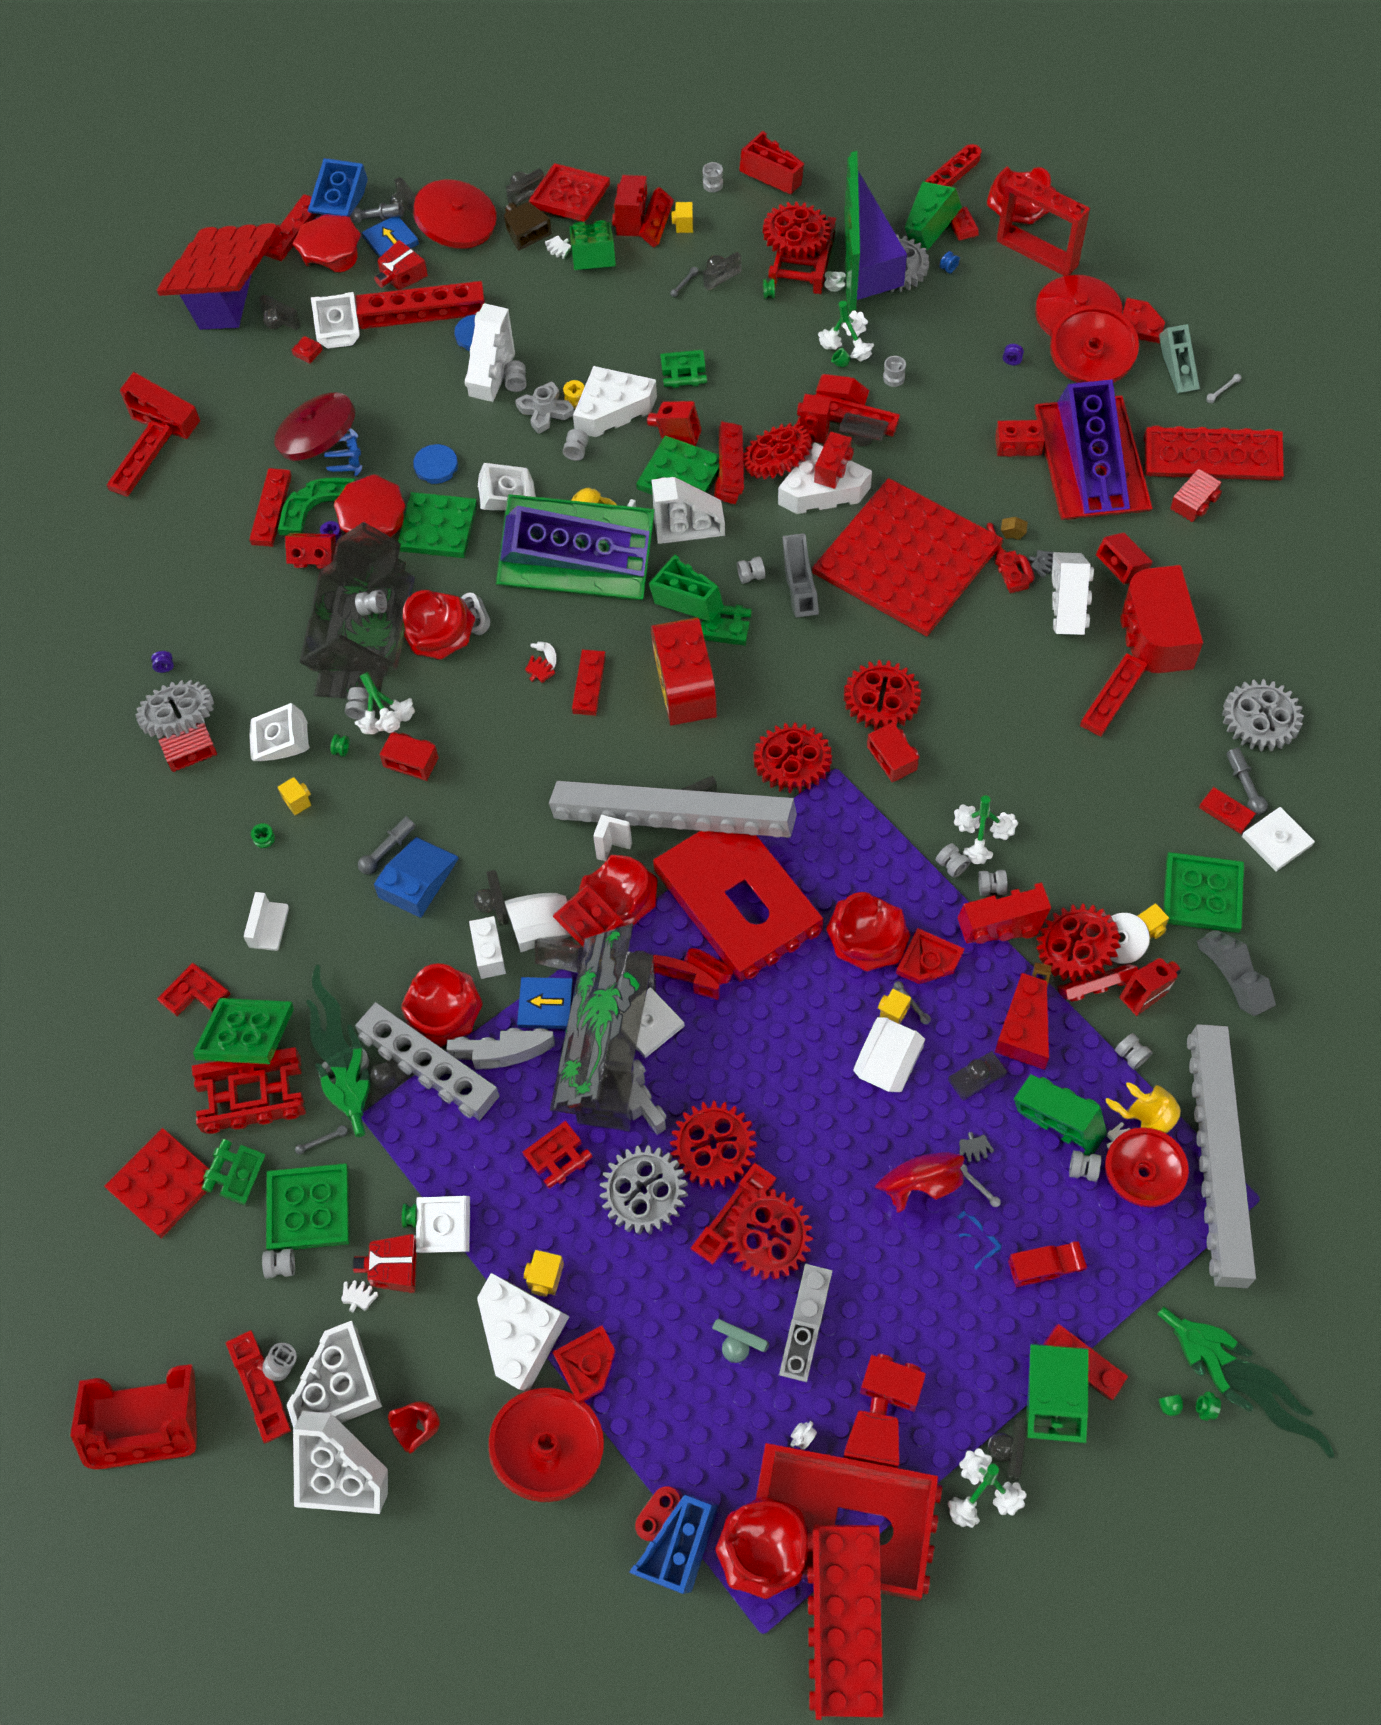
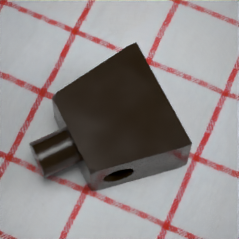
[504,202,552,251]

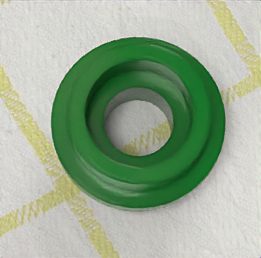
[1196,1391,1221,1421]

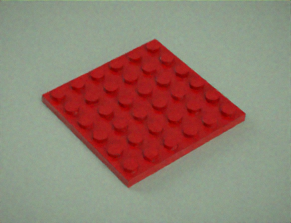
[812,478,1003,637]

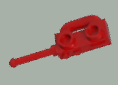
[986,523,1035,593]

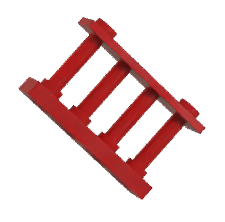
[768,217,836,294]

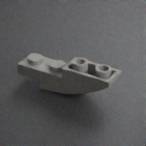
[447,1028,555,1069]
[610,1037,667,1135]
[779,1264,833,1382]

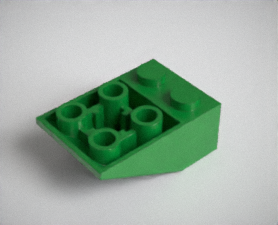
[569,220,616,270]
[1026,1344,1088,1443]

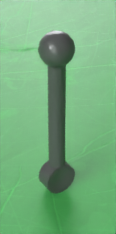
[670,267,698,297]
[894,981,931,1024]
[295,1125,348,1155]

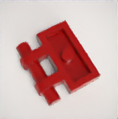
[522,1120,593,1189]

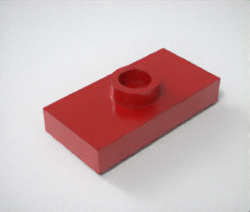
[950,206,979,241]
[1199,787,1256,834]

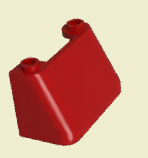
[70,1364,197,1470]

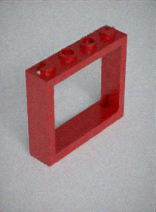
[997,172,1090,276]

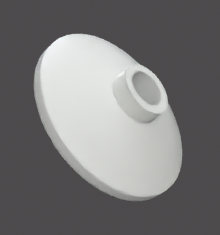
[1110,913,1150,964]

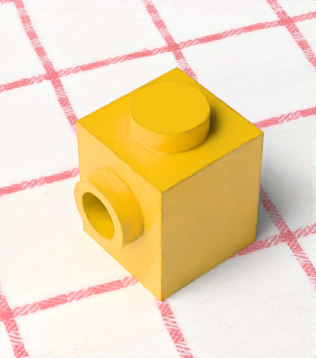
[524,1250,564,1297]

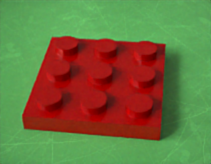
[529,163,610,222]
[104,1128,209,1239]

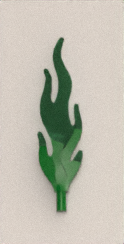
[306,964,370,1138]
[1157,1306,1334,1459]

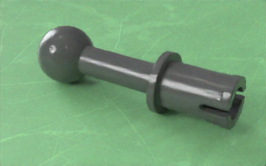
[349,203,404,223]
[1226,747,1268,815]
[358,816,416,875]

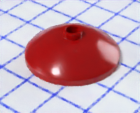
[1105,1127,1189,1207]

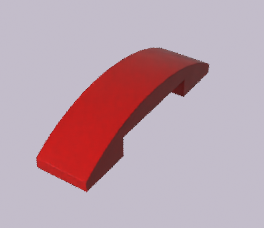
[619,955,720,1000]
[691,1163,777,1265]
[225,1330,291,1444]

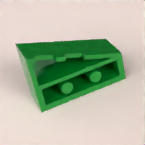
[904,181,962,250]
[649,555,724,622]
[1014,1074,1107,1156]

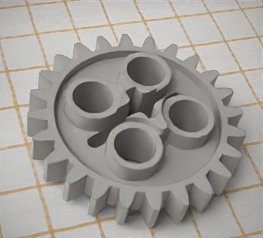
[891,234,929,292]
[1222,679,1304,751]
[135,680,214,739]
[600,1145,688,1235]

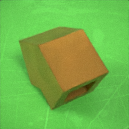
[1001,517,1028,540]
[1032,963,1051,987]

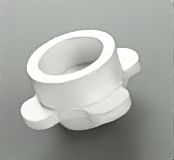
[824,271,846,292]
[790,1421,817,1450]

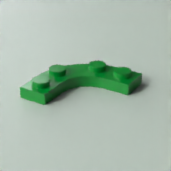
[278,478,355,536]

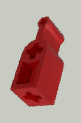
[1008,1241,1087,1288]

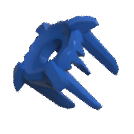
[324,428,362,476]

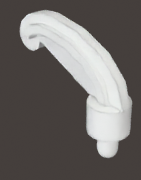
[530,642,556,671]

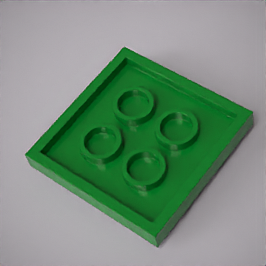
[636,436,720,495]
[397,492,477,558]
[1163,852,1244,933]
[193,998,294,1064]
[266,1163,350,1251]

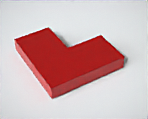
[157,963,230,1017]

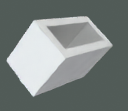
[469,916,506,979]

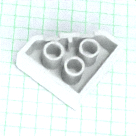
[465,303,515,402]
[573,366,657,437]
[778,442,872,514]
[652,477,725,544]
[1052,552,1094,635]
[477,1273,569,1391]
[287,1321,382,1428]
[293,1411,388,1514]

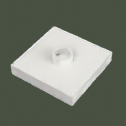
[1242,807,1315,872]
[620,987,685,1058]
[416,1196,470,1253]

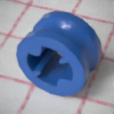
[939,251,960,273]

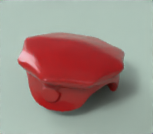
[987,166,1056,224]
[293,214,361,272]
[334,474,405,545]
[401,590,475,660]
[579,855,658,928]
[826,892,910,971]
[401,963,483,1047]
[875,1152,965,1213]
[715,1497,811,1599]

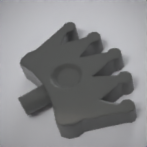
[1029,550,1053,578]
[959,1132,994,1162]

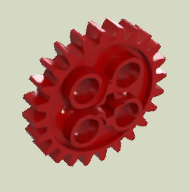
[762,201,831,260]
[743,423,813,480]
[844,660,921,731]
[753,722,832,793]
[1036,903,1121,982]
[670,1101,758,1189]
[724,1189,813,1280]

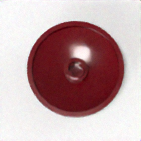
[274,392,356,461]

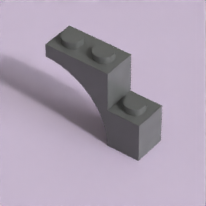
[782,533,819,617]
[1197,931,1276,1016]

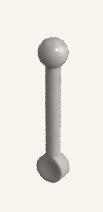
[1206,374,1241,403]
[961,1164,1001,1207]

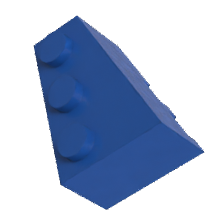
[629,1495,719,1594]

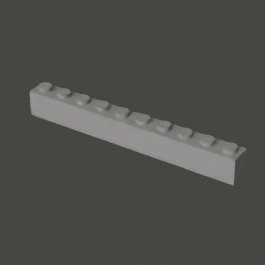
[549,781,797,838]
[1187,1025,1256,1288]

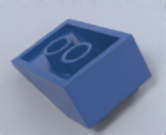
[308,158,368,217]
[374,837,459,918]

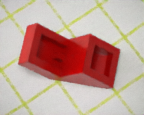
[816,374,870,405]

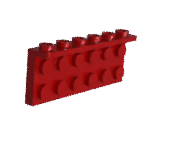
[1143,425,1284,480]
[808,1525,883,1720]

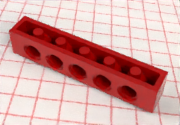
[355,281,485,329]

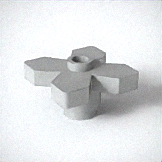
[516,382,574,433]

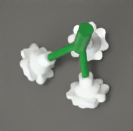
[818,301,874,362]
[355,672,415,734]
[954,795,1018,864]
[947,1448,1027,1528]

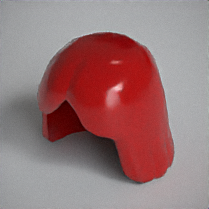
[388,1401,440,1453]

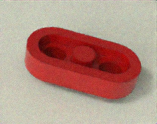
[684,948,733,985]
[635,1486,683,1541]

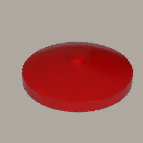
[413,180,497,248]
[1035,275,1122,337]
[1050,305,1139,383]
[488,1388,604,1502]

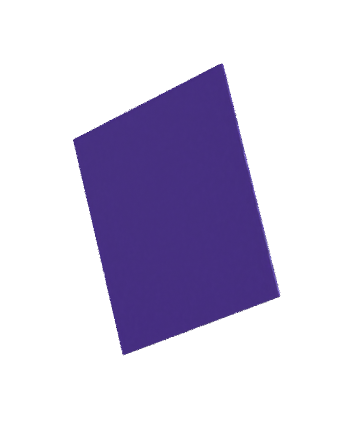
[361,769,1260,1634]

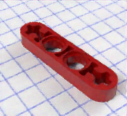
[925,144,982,187]

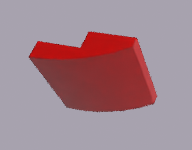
[553,884,623,952]

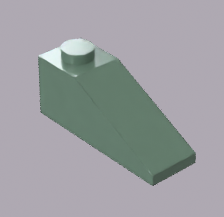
[1159,324,1200,394]

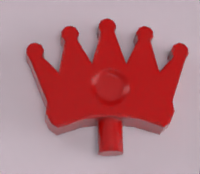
[525,656,555,683]

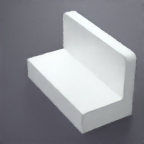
[593,815,632,861]
[244,892,289,951]

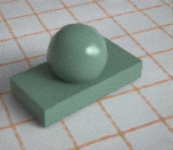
[712,1319,770,1363]

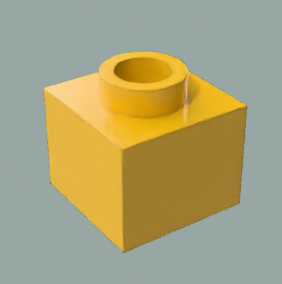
[672,202,693,233]
[278,777,311,815]
[1137,903,1169,939]
[878,989,911,1024]

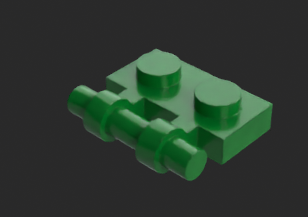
[660,350,707,389]
[701,604,752,646]
[201,1139,266,1205]

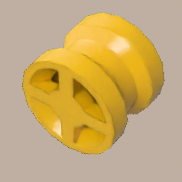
[563,380,585,409]

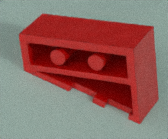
[739,131,804,194]
[612,175,648,237]
[120,371,200,439]
[957,882,1051,944]
[995,973,1049,1070]

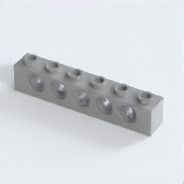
[355,1002,499,1121]

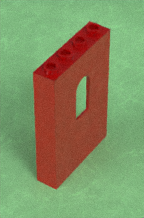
[653,831,823,982]
[756,1443,942,1601]

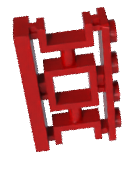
[192,1047,306,1134]

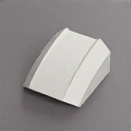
[311,292,360,349]
[478,463,536,510]
[249,703,310,761]
[504,893,571,952]
[853,1018,925,1092]

